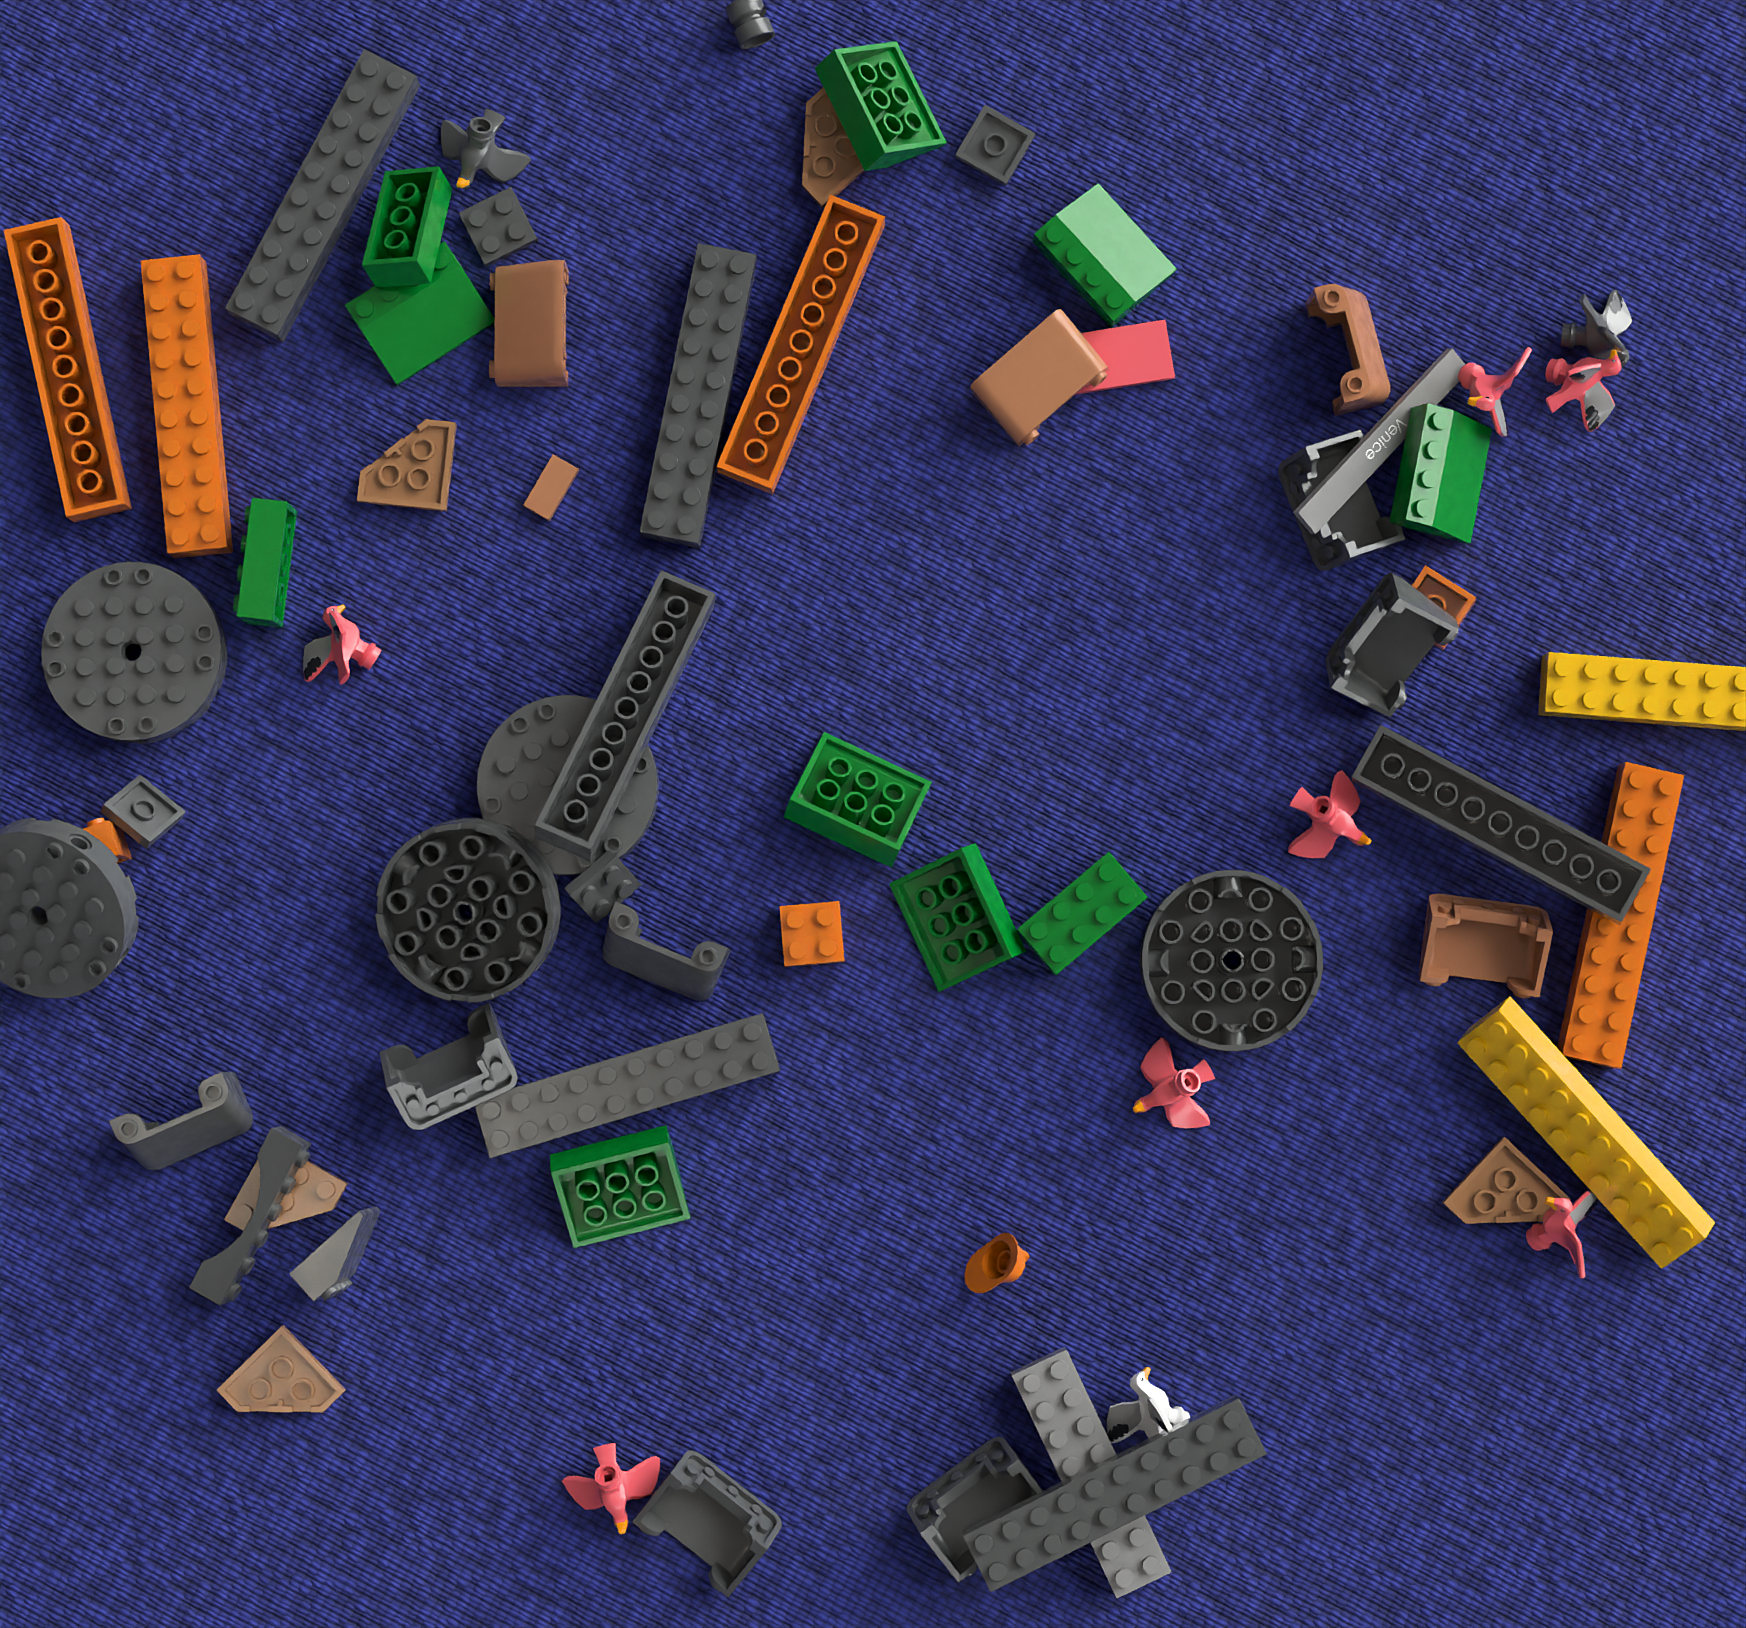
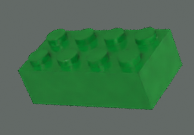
[362,166,452,288]
[233,498,297,628]
[1017,852,1148,976]

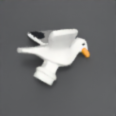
[1107,1367,1190,1443]

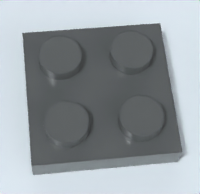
[955,105,1036,186]
[459,187,538,267]
[100,775,186,849]
[564,849,641,923]

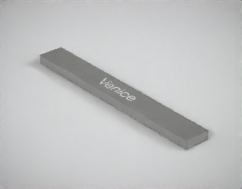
[1293,348,1465,534]

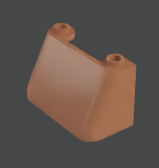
[489,260,569,387]
[1305,284,1390,416]
[970,309,1109,447]
[1419,894,1553,998]

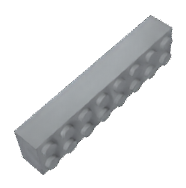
[1010,1347,1171,1598]

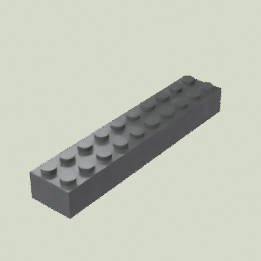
[225,49,421,342]
[640,243,757,548]
[535,570,716,861]
[1351,725,1651,925]
[475,1013,781,1158]
[963,1395,1267,1592]

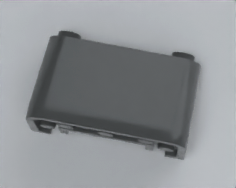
[1278,429,1405,571]
[1325,573,1459,717]
[602,902,731,1001]
[379,1003,518,1130]
[109,1072,253,1171]
[907,1437,1043,1583]
[633,1450,782,1597]

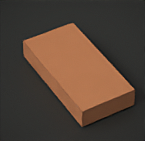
[523,455,579,521]

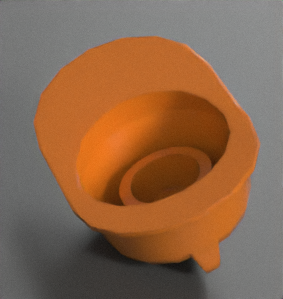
[964,1233,1030,1293]

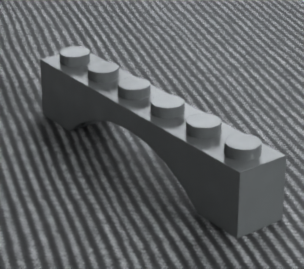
[189,1126,312,1306]

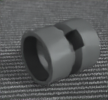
[725,0,775,49]

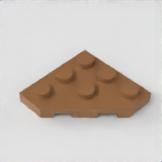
[802,87,864,209]
[357,419,457,512]
[1442,1137,1571,1224]
[224,1159,349,1231]
[217,1325,346,1413]

